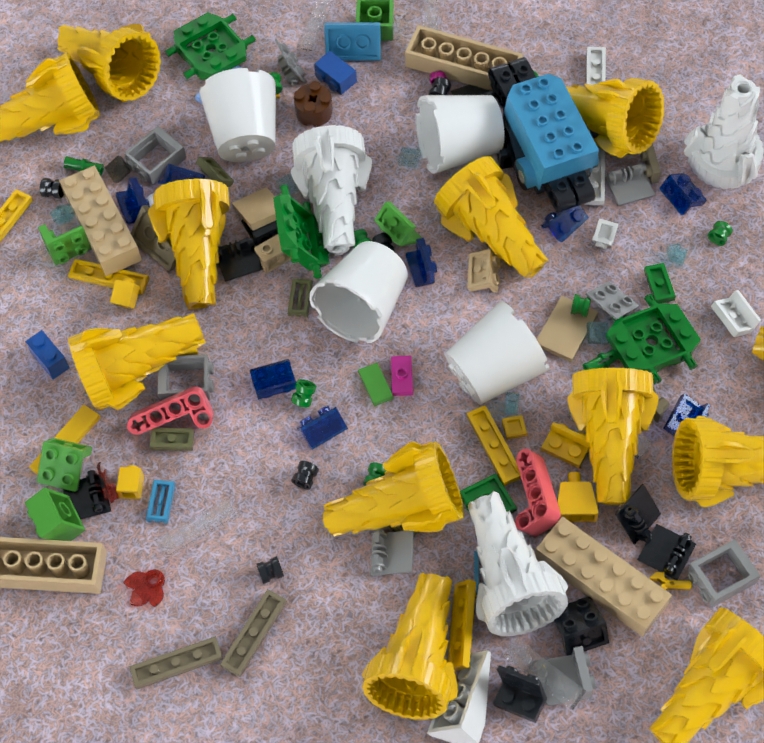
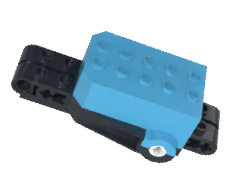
[488,57,599,212]

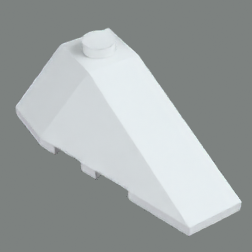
[427,650,491,743]

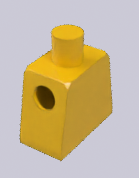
[558,472,598,522]

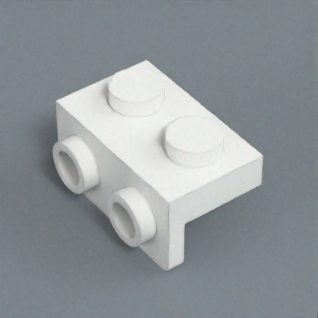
[711,290,761,337]

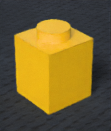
[110,277,140,309]
[116,465,144,500]

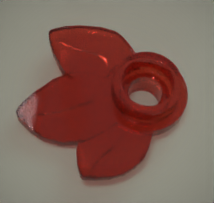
[97,462,119,503]
[123,569,165,607]

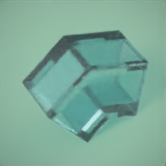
[50,204,74,225]
[666,243,688,266]
[504,392,520,414]

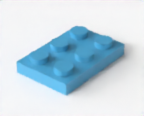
[324,23,381,61]

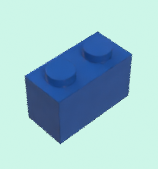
[314,51,357,95]
[25,330,69,380]

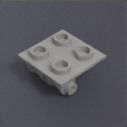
[275,39,306,86]
[605,163,655,206]
[586,281,639,320]
[370,528,414,576]

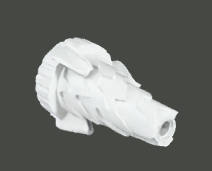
[684,74,764,189]
[291,125,372,256]
[468,491,568,636]

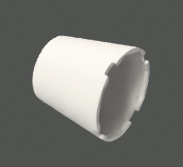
[199,68,276,162]
[416,95,504,174]
[310,241,408,344]
[445,301,550,405]

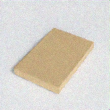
[232,187,276,230]
[537,296,598,363]

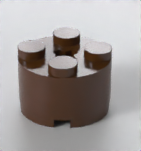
[294,81,333,127]

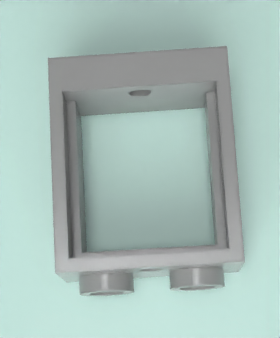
[124,126,186,185]
[157,354,214,401]
[687,539,761,608]

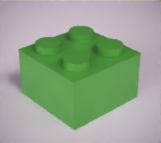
[356,0,394,41]
[25,487,86,541]

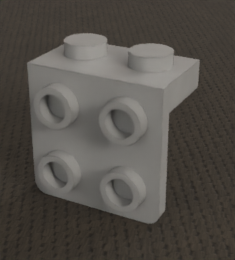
[537,646,596,706]

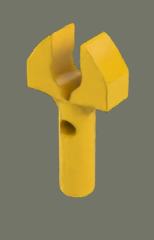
[649,572,692,590]

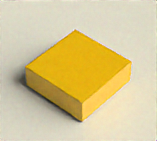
[502,415,527,440]

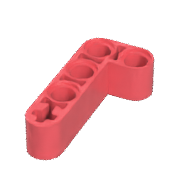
[127,387,214,435]
[515,448,561,537]

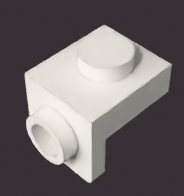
[592,219,619,249]

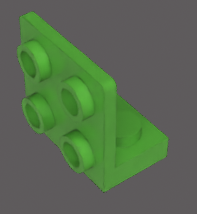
[374,201,424,246]
[38,224,91,266]
[37,438,92,492]

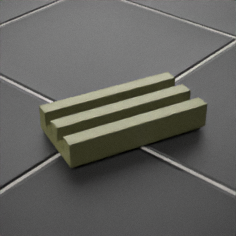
[288,279,313,317]

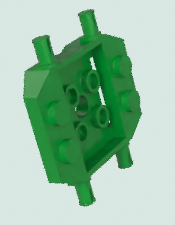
[164,12,256,80]
[273,185,330,279]
[605,294,701,385]

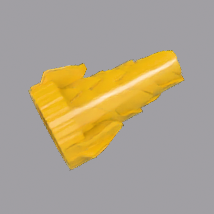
[57,24,161,102]
[0,52,101,142]
[566,77,664,158]
[434,156,549,278]
[148,179,230,310]
[68,313,206,410]
[567,368,659,505]
[672,416,764,507]
[323,441,464,537]
[362,573,458,720]
[648,607,764,743]

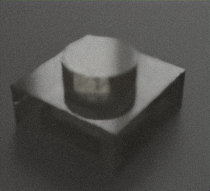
[105,156,131,183]

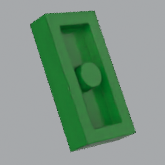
[644,263,676,303]

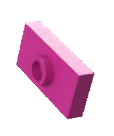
[391,355,413,396]

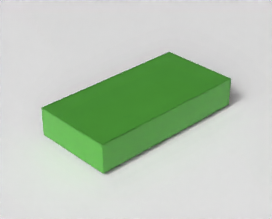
[358,363,393,406]

